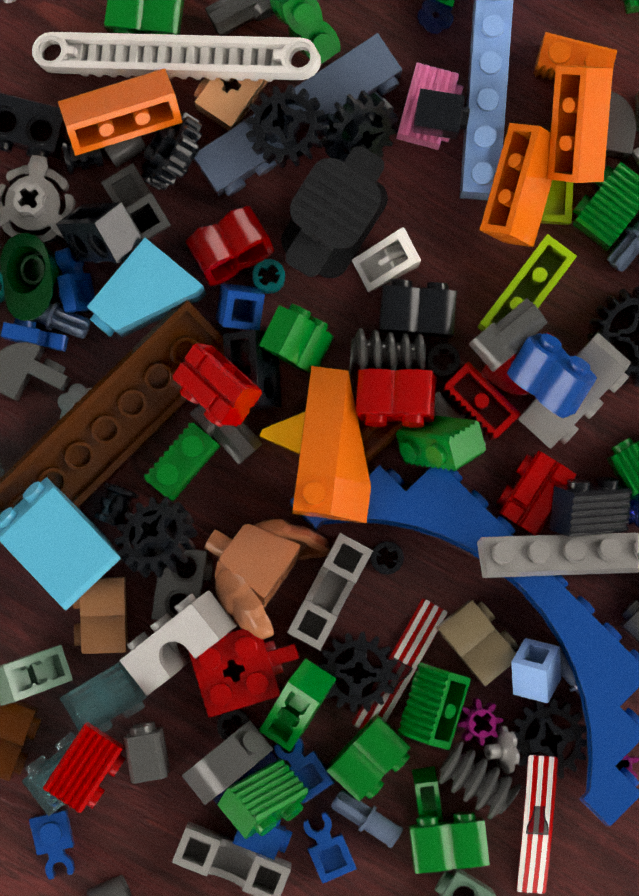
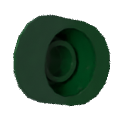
[0,233,59,321]

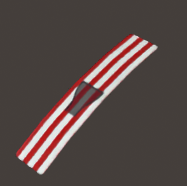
[352,599,447,729]
[516,755,558,894]

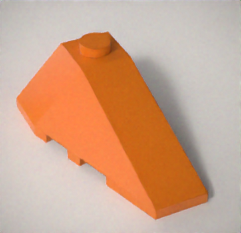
[292,366,371,524]

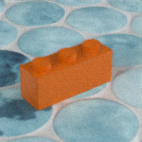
[547,65,613,183]
[58,68,183,156]
[480,123,552,247]

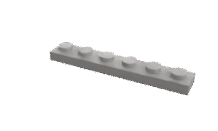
[477,533,639,578]

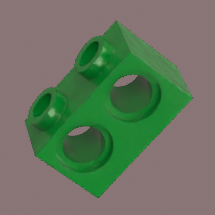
[259,658,337,752]

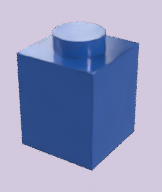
[216,283,265,331]

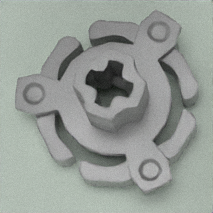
[0,155,76,245]

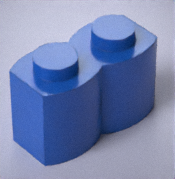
[507,333,597,418]

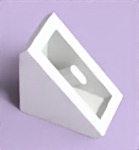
[352,227,421,292]

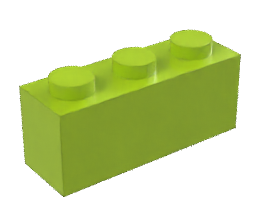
[477,234,577,332]

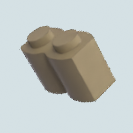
[435,599,519,686]

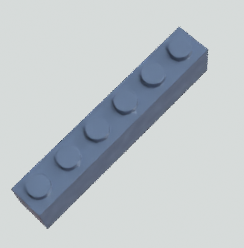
[194,33,402,197]

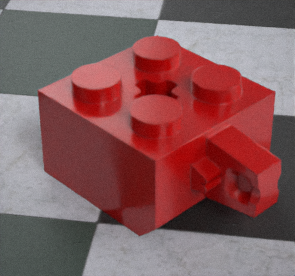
[188,628,299,718]

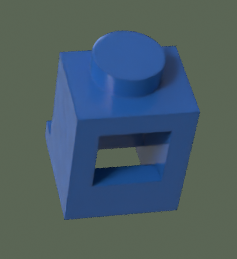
[233,819,293,860]

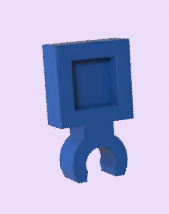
[55,248,95,313]
[1,318,69,352]
[274,737,336,803]
[29,809,75,880]
[303,811,357,884]

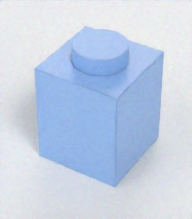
[511,638,561,703]

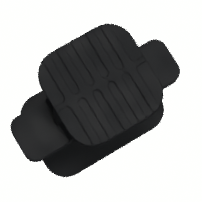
[281,146,388,278]

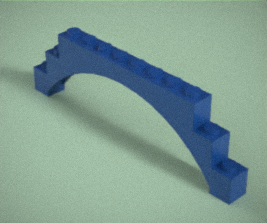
[290,465,639,826]

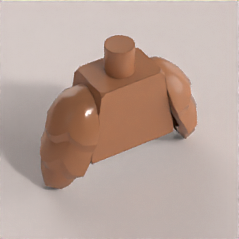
[205,519,330,639]

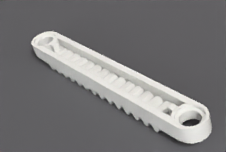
[32,32,321,82]

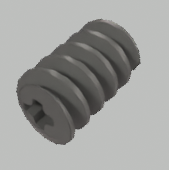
[349,328,426,374]
[439,740,522,820]

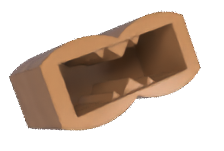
[73,577,128,654]

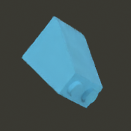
[87,238,207,338]
[0,477,121,610]

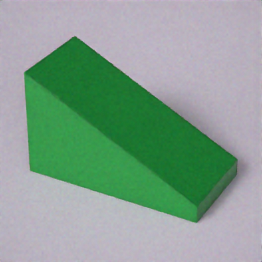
[412,766,443,820]

